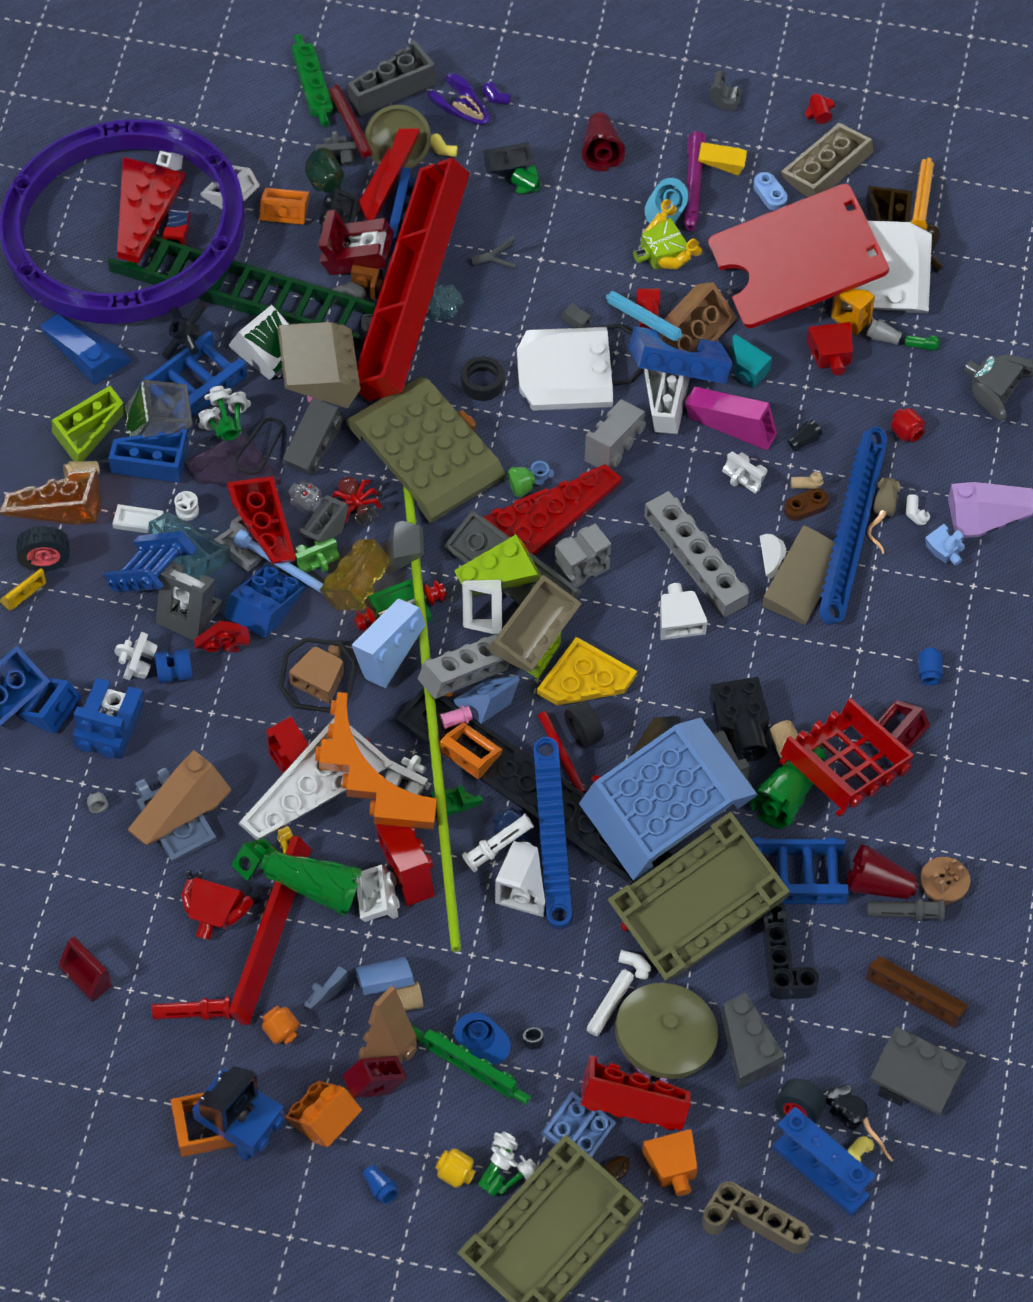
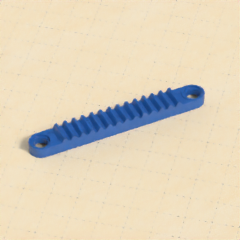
[534,737,572,929]

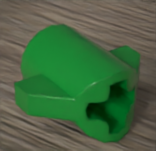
[511,165,541,195]

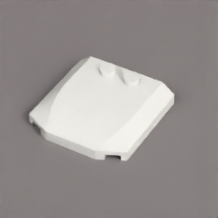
[840,221,932,314]
[517,327,613,410]

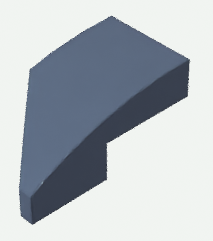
[304,966,348,1011]

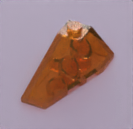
[0,469,101,524]

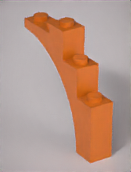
[315,692,437,830]

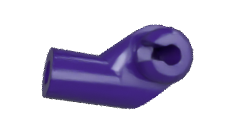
[482,81,511,105]

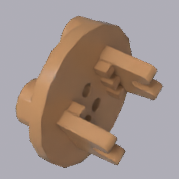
[919,857,971,906]

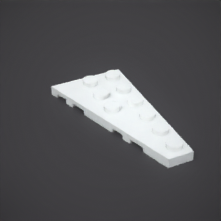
[239,719,393,840]

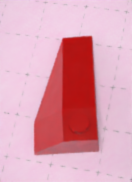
[227,476,296,564]

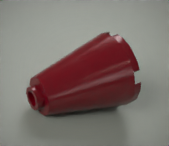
[581,112,625,171]
[846,844,919,899]

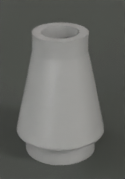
[866,319,902,345]

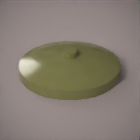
[615,983,718,1079]

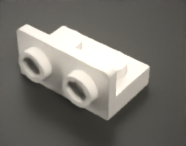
[356,865,399,922]

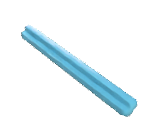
[606,291,683,341]

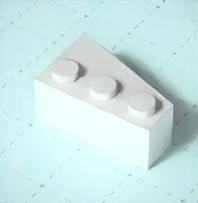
[644,369,690,434]

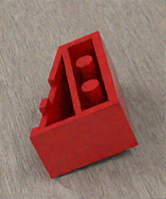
[266,716,309,774]
[375,824,435,906]

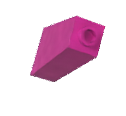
[685,387,777,450]

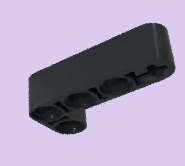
[761,902,819,1000]

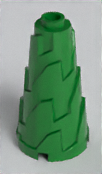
[749,746,827,829]
[260,851,362,916]

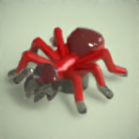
[331,476,386,528]

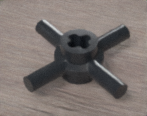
[162,302,207,360]

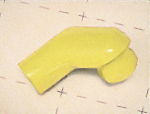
[430,134,458,157]
[848,1136,874,1162]

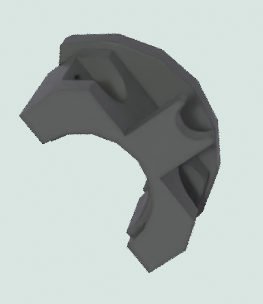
[710,69,741,111]

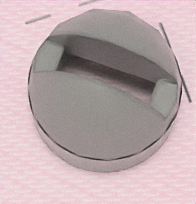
[87,791,108,813]

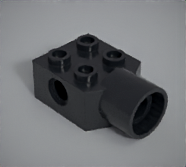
[709,676,769,762]

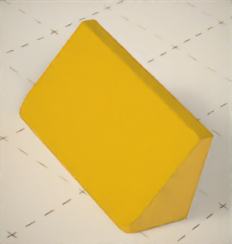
[0,568,46,611]

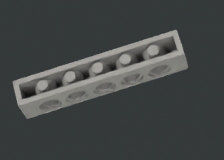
[644,491,749,618]

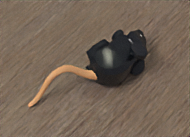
[823,1085,893,1162]

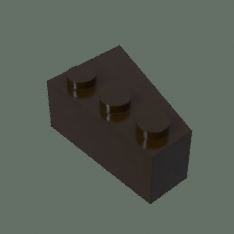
[866,186,913,222]

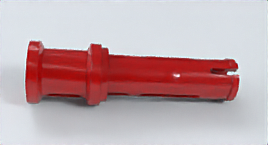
[152,996,231,1021]

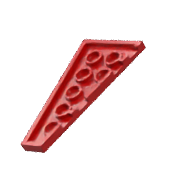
[117,157,186,264]
[483,464,622,556]

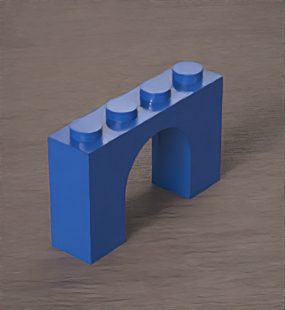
[628,326,732,384]

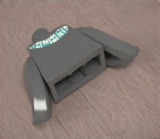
[964,355,1033,423]

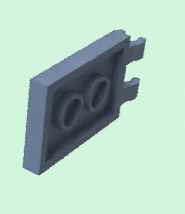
[135,767,216,864]

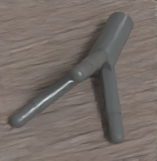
[471,236,516,268]

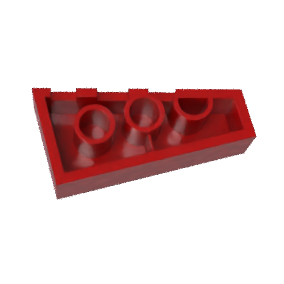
[581,1055,691,1131]

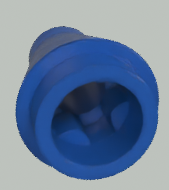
[363,1165,399,1204]

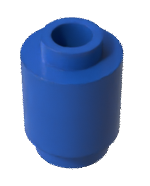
[918,648,943,685]

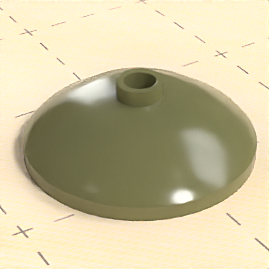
[365,105,431,168]

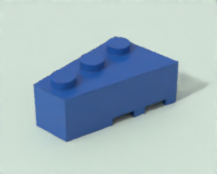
[109,429,189,483]

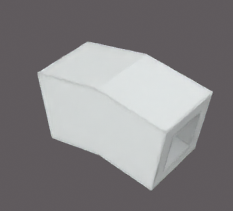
[156,151,183,170]

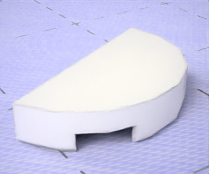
[760,534,786,578]

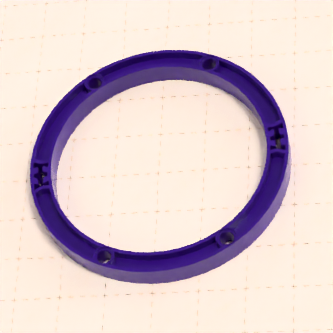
[0,119,246,324]

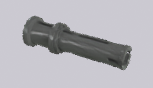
[867,899,944,922]

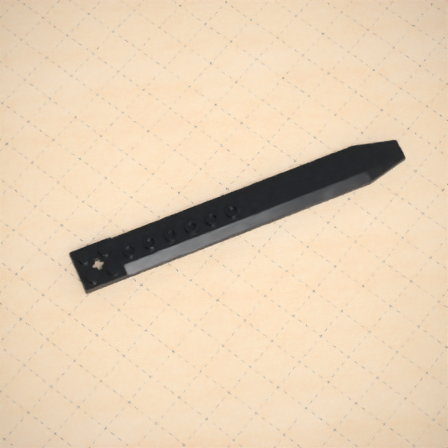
[396,687,673,885]

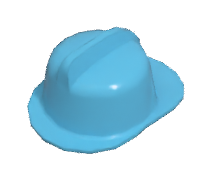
[645,178,688,223]

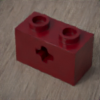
[342,1056,407,1098]

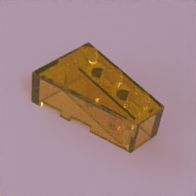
[319,539,391,610]

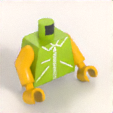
[633,199,702,270]

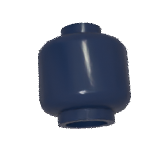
[492,807,530,845]

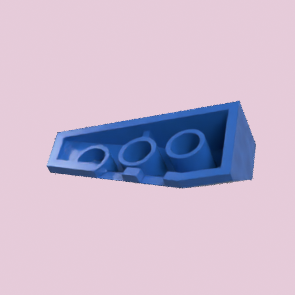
[39,314,131,385]

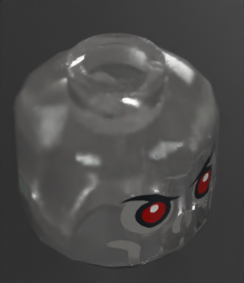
[287,480,324,514]

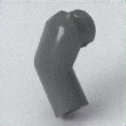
[332,281,367,300]

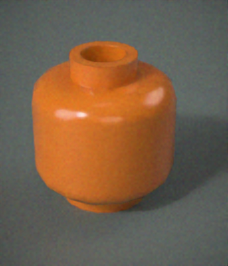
[262,1006,300,1045]

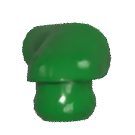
[905,335,940,352]

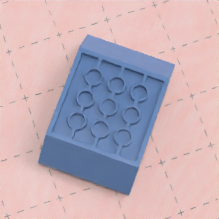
[579,718,757,882]

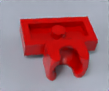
[194,621,250,653]

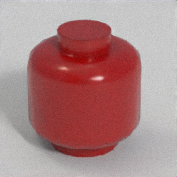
[891,408,925,442]

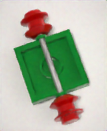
[354,579,447,632]

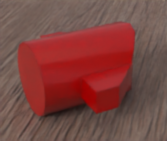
[805,94,836,124]

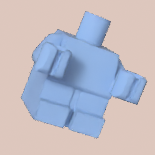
[925,524,965,566]

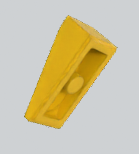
[698,142,747,176]

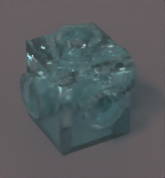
[428,284,464,322]

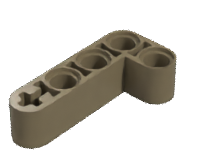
[702,1182,810,1254]

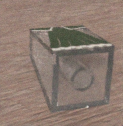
[123,380,193,437]

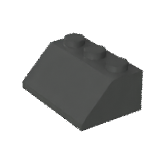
[870,1026,967,1116]

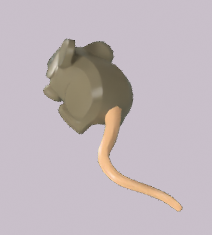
[867,478,900,555]

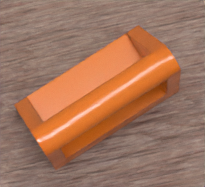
[260,188,310,224]
[440,722,503,780]

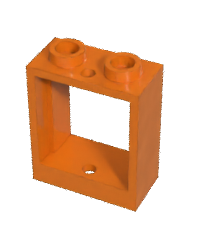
[170,1092,243,1157]

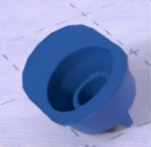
[454,1012,511,1065]

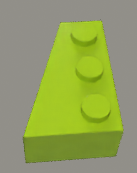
[52,386,123,461]
[454,535,542,597]

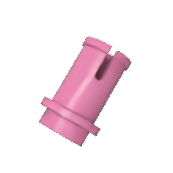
[440,705,473,729]

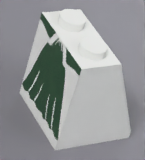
[228,305,288,380]

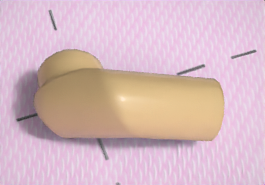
[791,472,824,489]

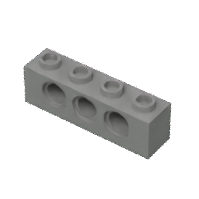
[417,634,510,699]

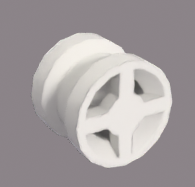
[174,491,199,521]

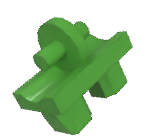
[294,538,340,573]

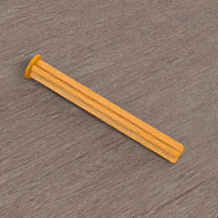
[910,157,934,231]

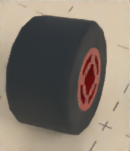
[775,1078,826,1124]

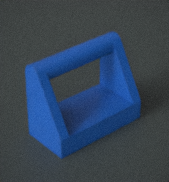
[18,677,81,734]

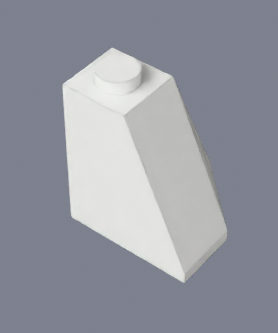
[495,841,545,917]

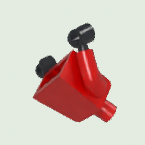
[181,870,261,941]

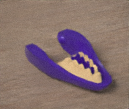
[427,73,490,125]

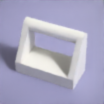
[201,165,260,209]
[462,580,502,634]

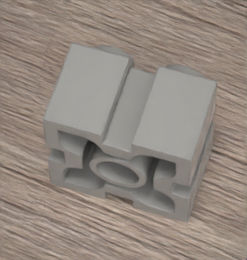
[554,524,611,587]

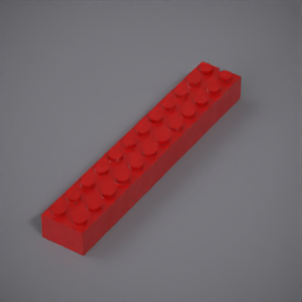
[357,157,470,401]

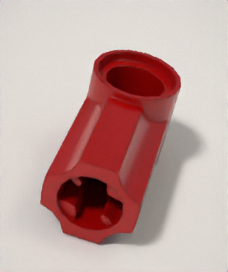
[636,288,660,330]

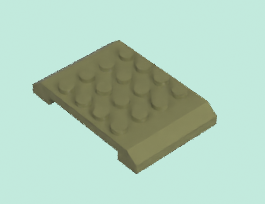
[346,376,505,523]
[607,811,791,982]
[457,1134,645,1302]

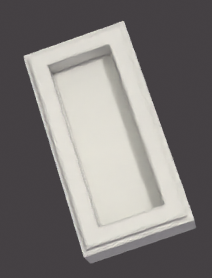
[113,504,164,534]

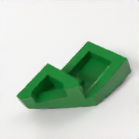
[429,785,483,818]

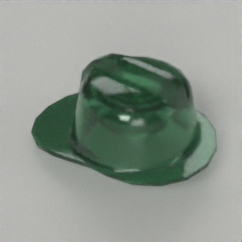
[305,148,345,193]

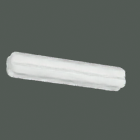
[587,970,634,1036]

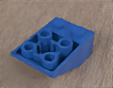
[225,565,306,638]

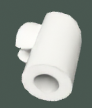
[906,495,930,525]
[618,950,651,979]

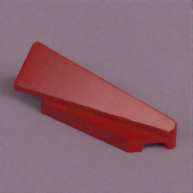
[359,128,420,221]

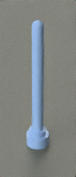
[233,528,334,597]

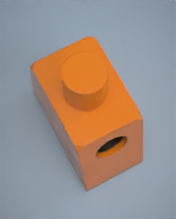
[642,1129,697,1196]

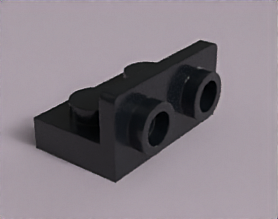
[319,187,360,233]

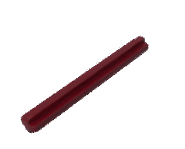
[329,85,373,158]

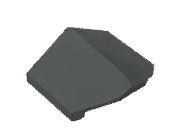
[299,495,349,543]
[387,521,424,574]

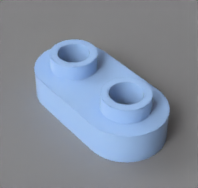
[753,172,787,211]

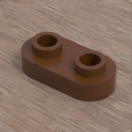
[784,489,829,521]

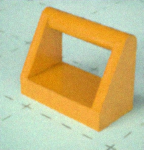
[831,289,875,336]

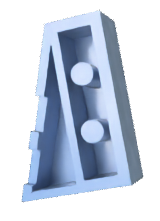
[352,599,426,688]

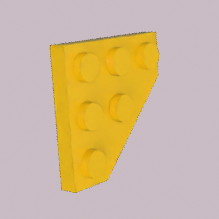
[537,637,637,705]

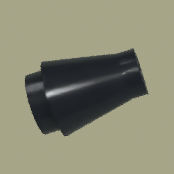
[787,420,823,451]

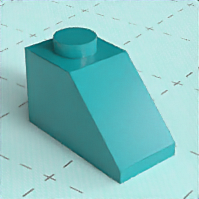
[731,334,772,388]

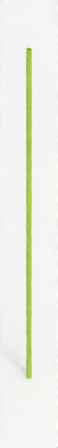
[403,486,461,952]

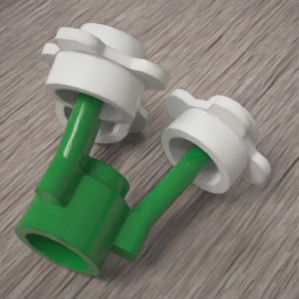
[198,386,251,441]
[478,1132,538,1197]

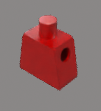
[806,322,853,376]

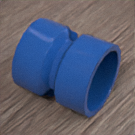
[155,648,193,684]

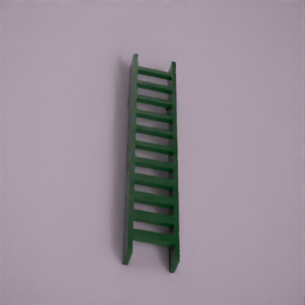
[108,236,376,348]

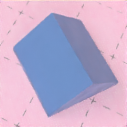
[454,675,520,724]

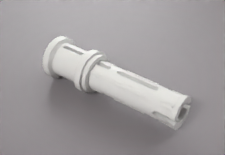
[462,814,534,872]

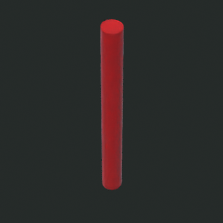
[538,711,587,794]

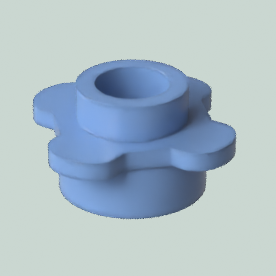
[527,461,554,485]

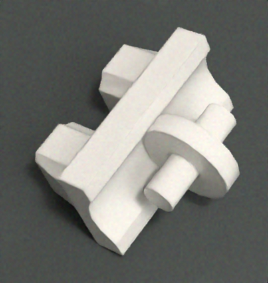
[722,451,767,494]
[114,632,158,680]
[385,755,431,795]

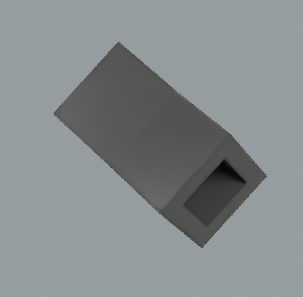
[560,302,591,328]

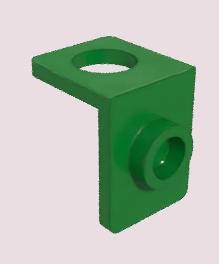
[232,838,278,880]

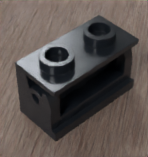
[483,142,533,173]

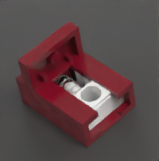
[318,210,394,275]

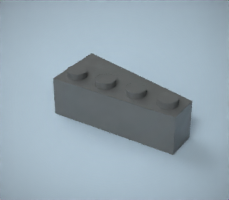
[348,39,437,116]

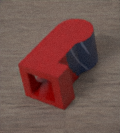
[163,209,190,246]

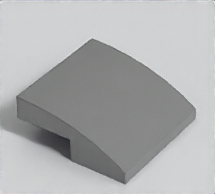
[213,516,264,571]

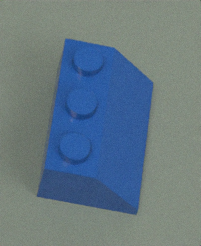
[0,646,50,726]

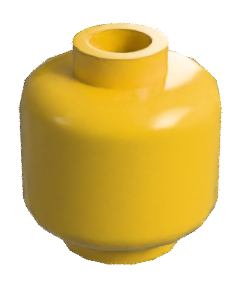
[435,1148,476,1188]

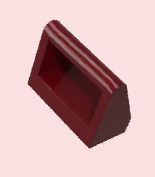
[877,700,930,750]
[58,937,112,1002]

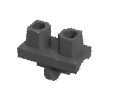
[316,131,356,168]

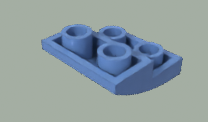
[355,957,414,995]
[541,1092,616,1157]

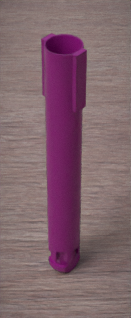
[684,131,706,231]

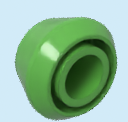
[507,467,536,498]

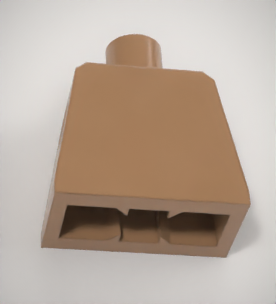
[289,645,344,704]

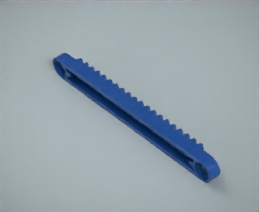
[819,426,887,625]

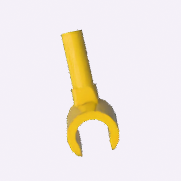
[277,826,293,854]

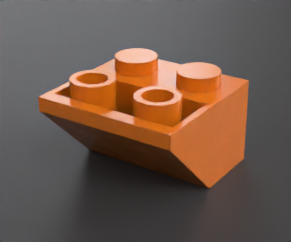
[285,1081,362,1147]

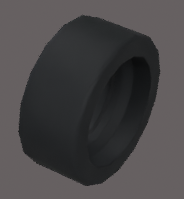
[461,356,505,401]

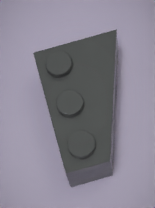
[283,398,346,476]
[722,993,785,1090]

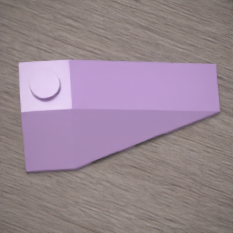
[948,482,1033,538]

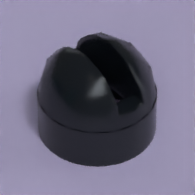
[523,1027,544,1050]

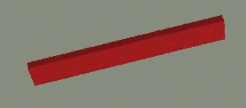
[228,836,311,1025]

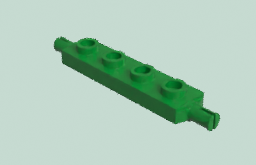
[291,34,333,127]
[412,1025,531,1106]

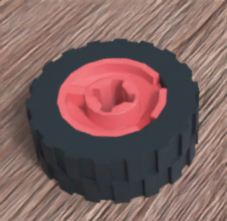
[16,526,70,572]

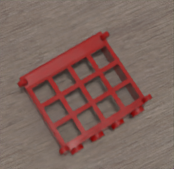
[779,698,914,818]

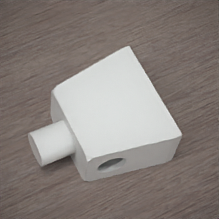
[660,583,707,640]

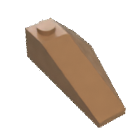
[128,750,232,846]
[359,985,417,1064]

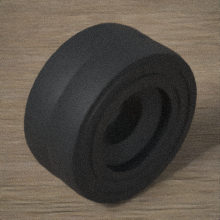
[564,701,604,748]

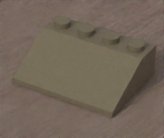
[278,322,360,409]

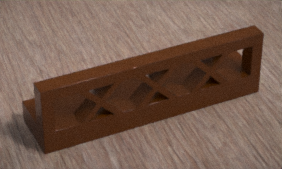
[866,955,968,1028]

